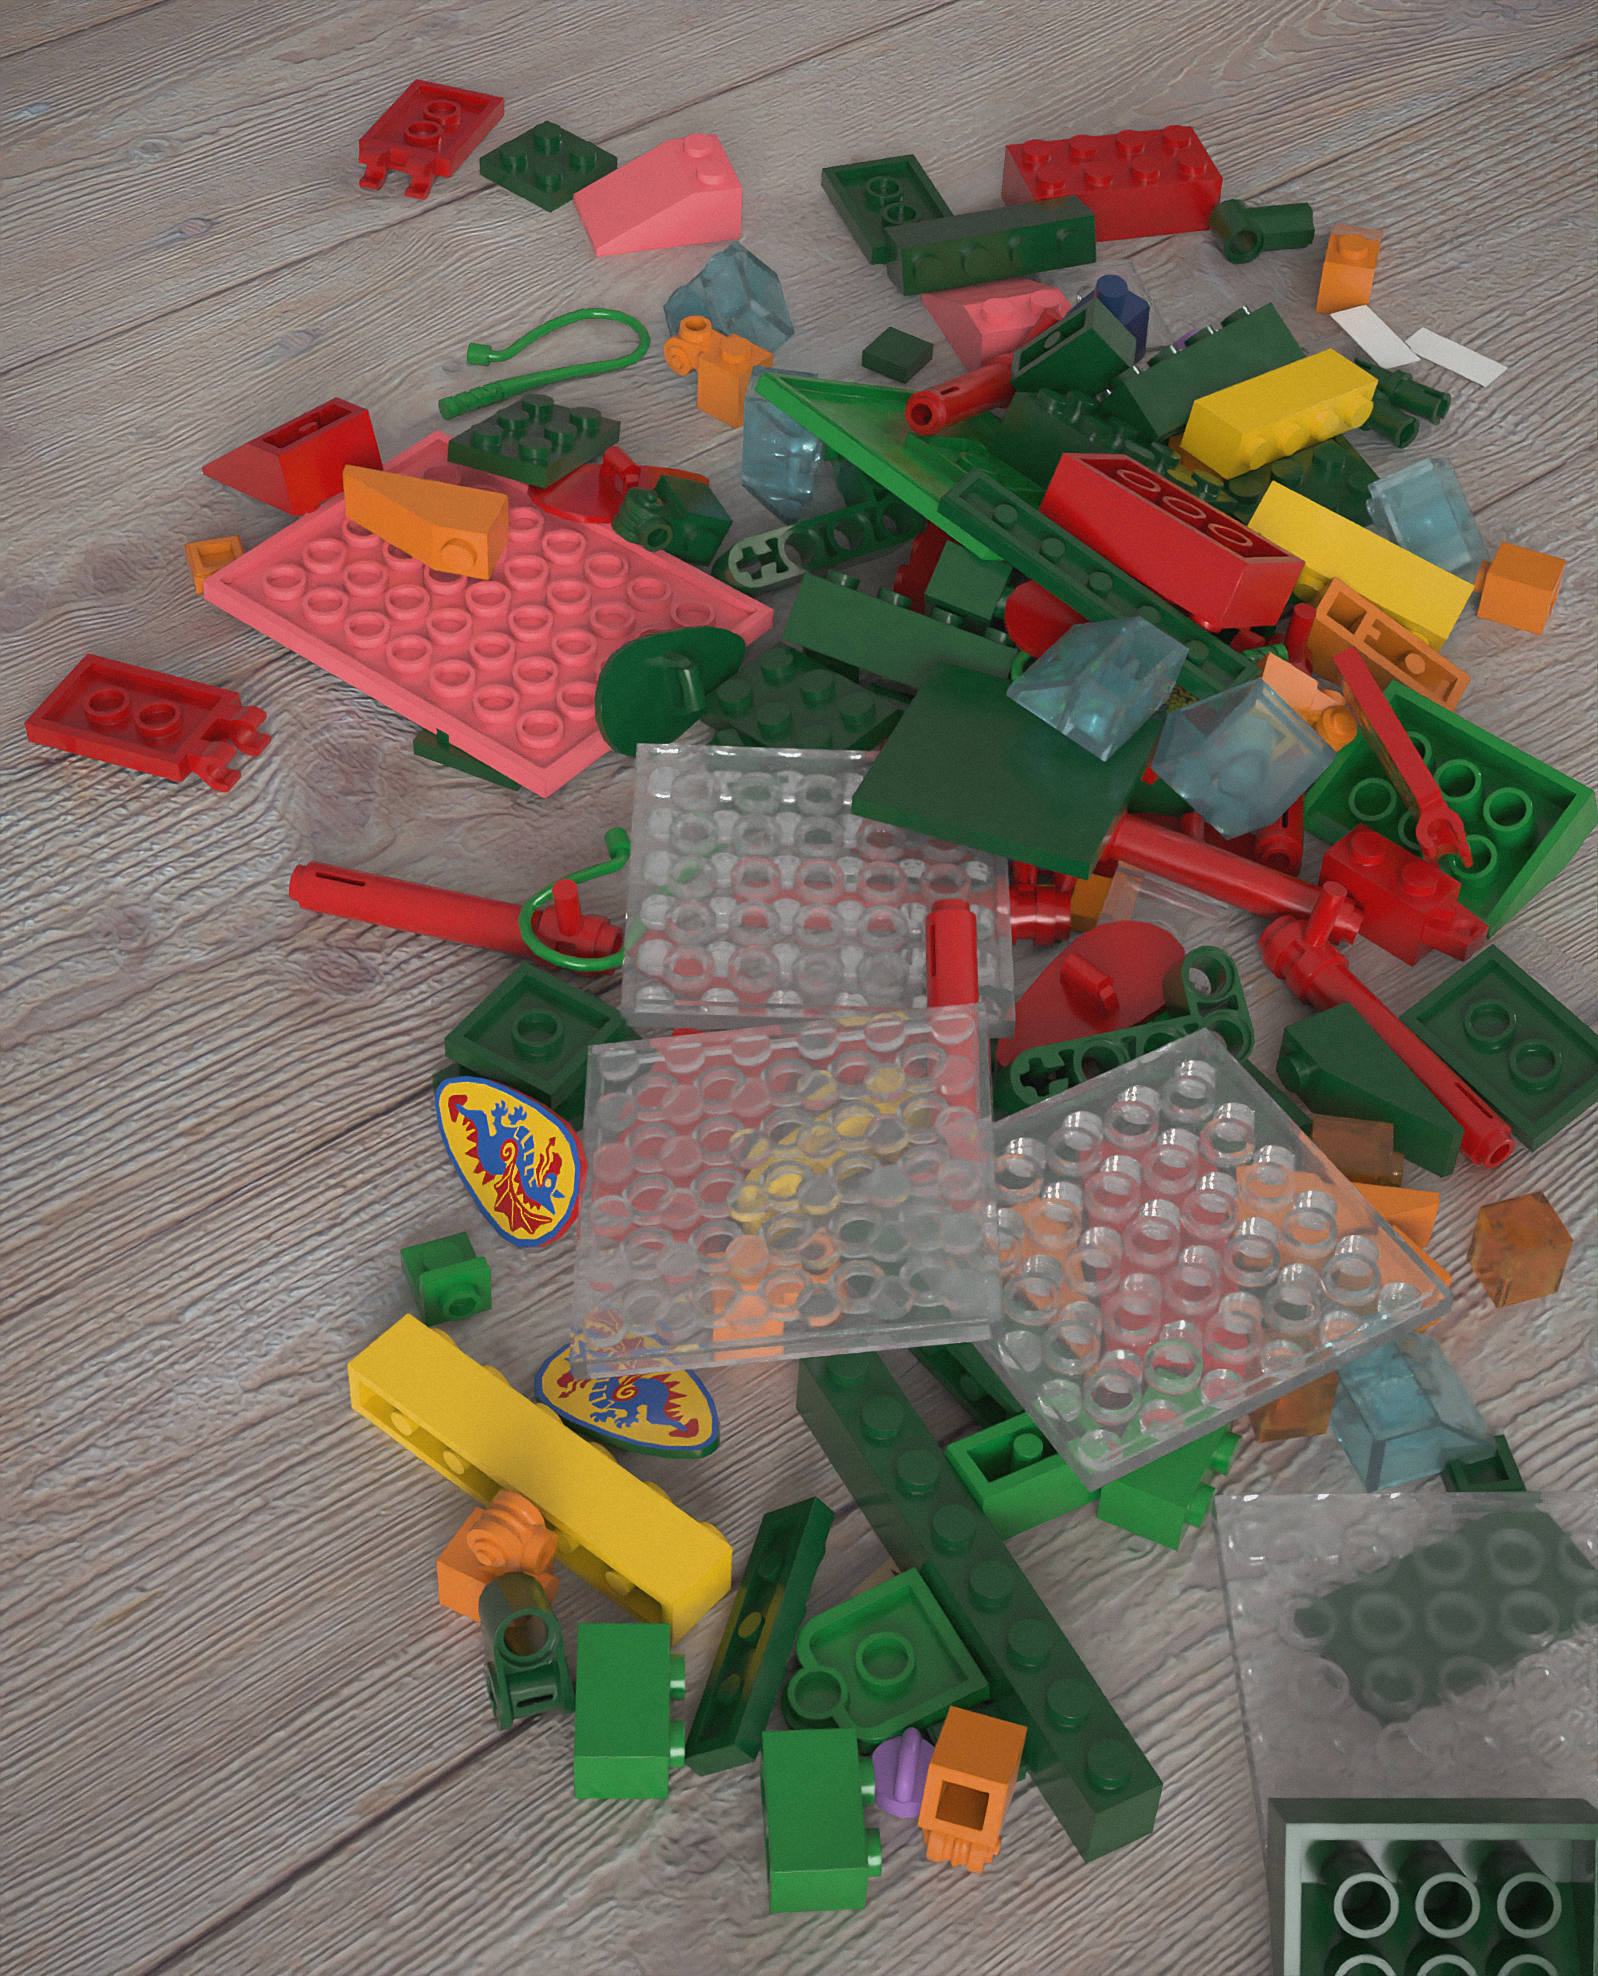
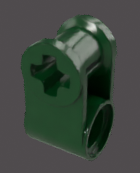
[478,1572,575,1731]

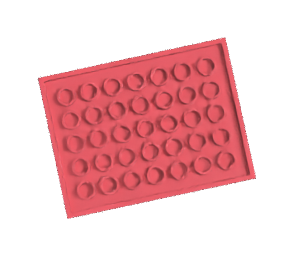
[202,430,774,799]

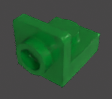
[400,1232,492,1327]

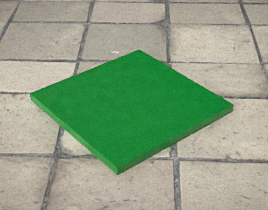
[754,372,1047,561]

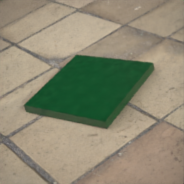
[851,661,1165,880]

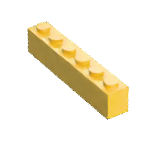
[347,1313,733,1647]

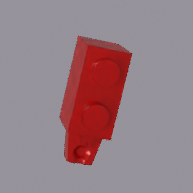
[1317,823,1489,967]

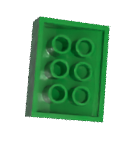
[1304,679,1598,939]

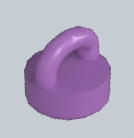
[871,1728,935,1818]

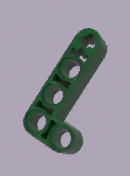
[710,460,923,598]
[994,946,1255,1118]

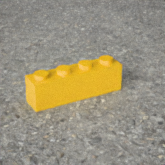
[1180,348,1378,480]
[1247,481,1475,652]

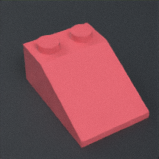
[573,133,742,257]
[921,277,1072,372]

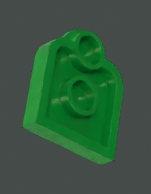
[781,1567,990,1754]

